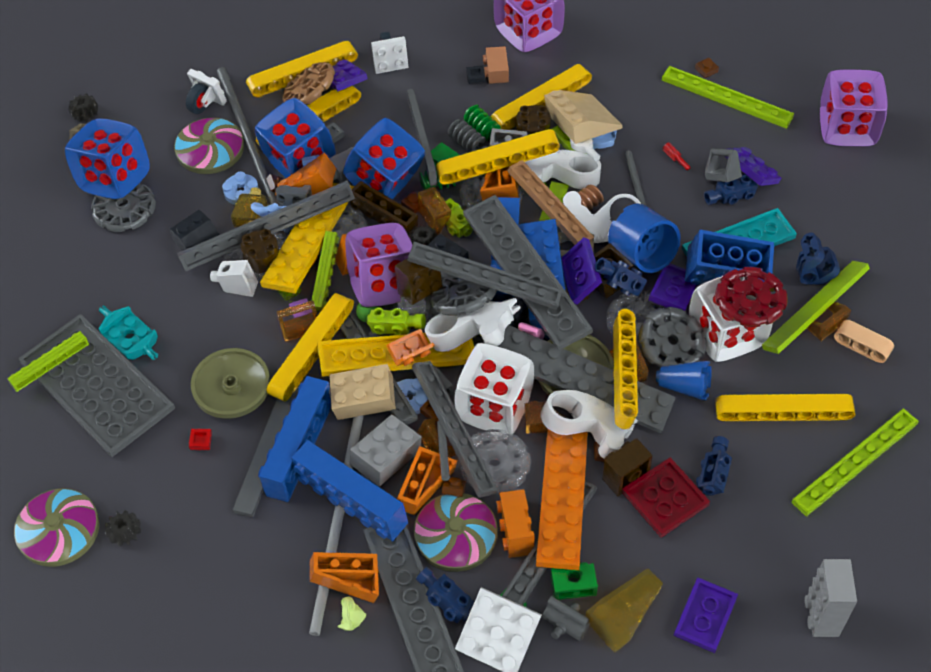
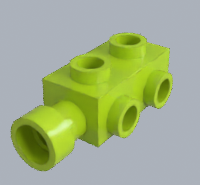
[429,194,473,238]
[367,308,426,335]

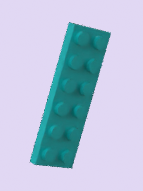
[681,208,797,257]

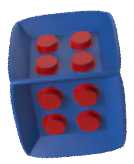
[255,98,336,178]
[65,118,150,199]
[343,118,425,199]

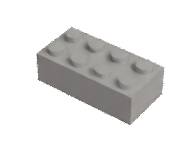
[805,559,857,637]

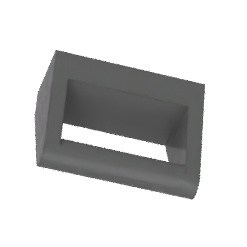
[705,148,742,182]

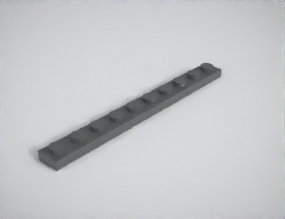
[177,181,355,271]

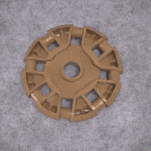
[283,62,335,104]

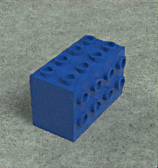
[685,230,774,285]

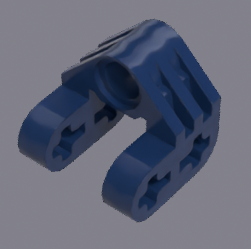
[796,232,840,284]

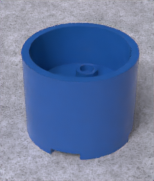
[608,203,681,273]

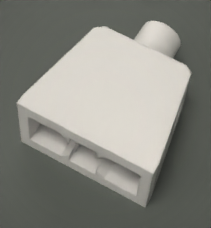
[210,260,258,297]

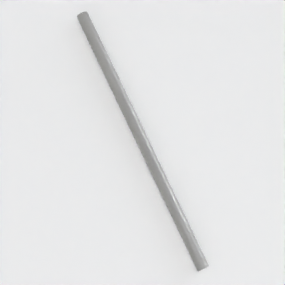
[309,415,364,636]

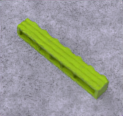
[310,231,340,311]
[7,331,89,392]

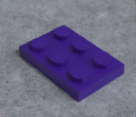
[330,60,368,92]
[724,147,782,186]
[562,237,602,304]
[648,263,697,311]
[674,577,738,653]

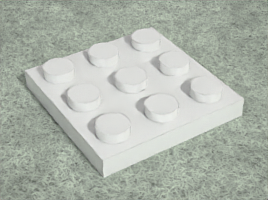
[455,587,542,672]

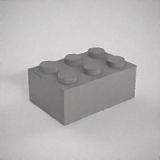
[350,415,422,487]

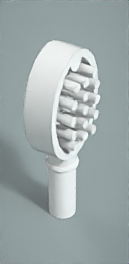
[570,138,600,161]

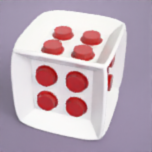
[689,276,773,362]
[455,343,534,436]

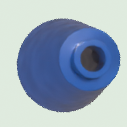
[656,361,712,400]

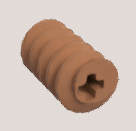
[577,184,604,210]

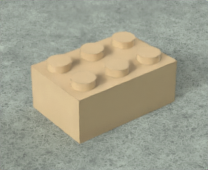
[330,364,396,420]

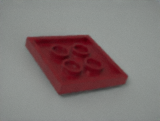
[622,457,710,538]

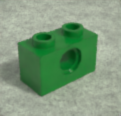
[551,562,598,600]

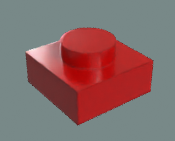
[189,429,212,450]

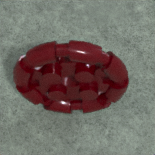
[715,267,788,327]

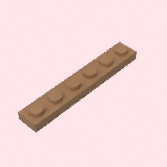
[507,160,594,245]

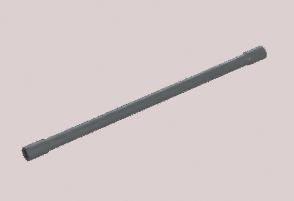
[217,67,281,206]

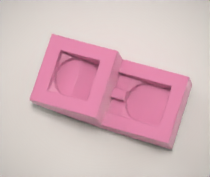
[518,322,544,340]

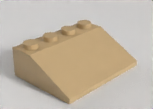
[544,90,623,144]

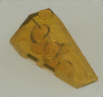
[586,568,663,653]

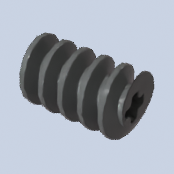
[448,119,486,153]

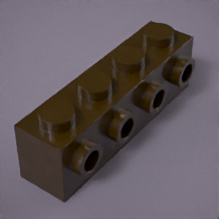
[350,181,418,237]

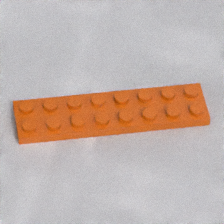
[536,429,588,570]

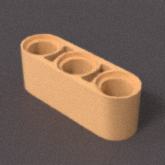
[834,320,894,363]

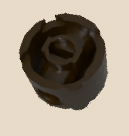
[516,105,551,135]
[241,229,279,273]

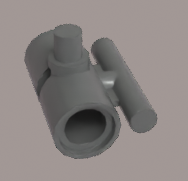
[542,596,590,641]

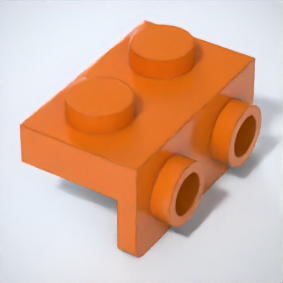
[386,329,435,366]

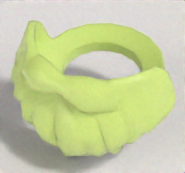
[338,596,366,631]

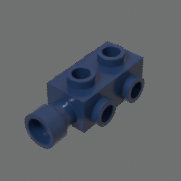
[704,174,758,205]
[595,258,647,296]
[696,436,732,496]
[416,567,474,623]

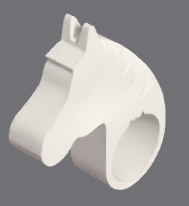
[525,150,601,189]
[560,191,641,243]
[425,298,520,352]
[541,390,638,459]

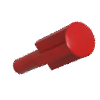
[662,142,690,170]

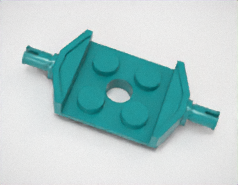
[99,305,158,360]

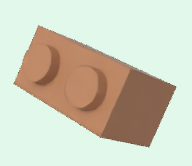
[483,46,509,84]

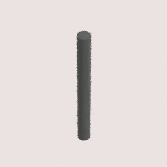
[625,151,647,206]
[437,421,450,481]

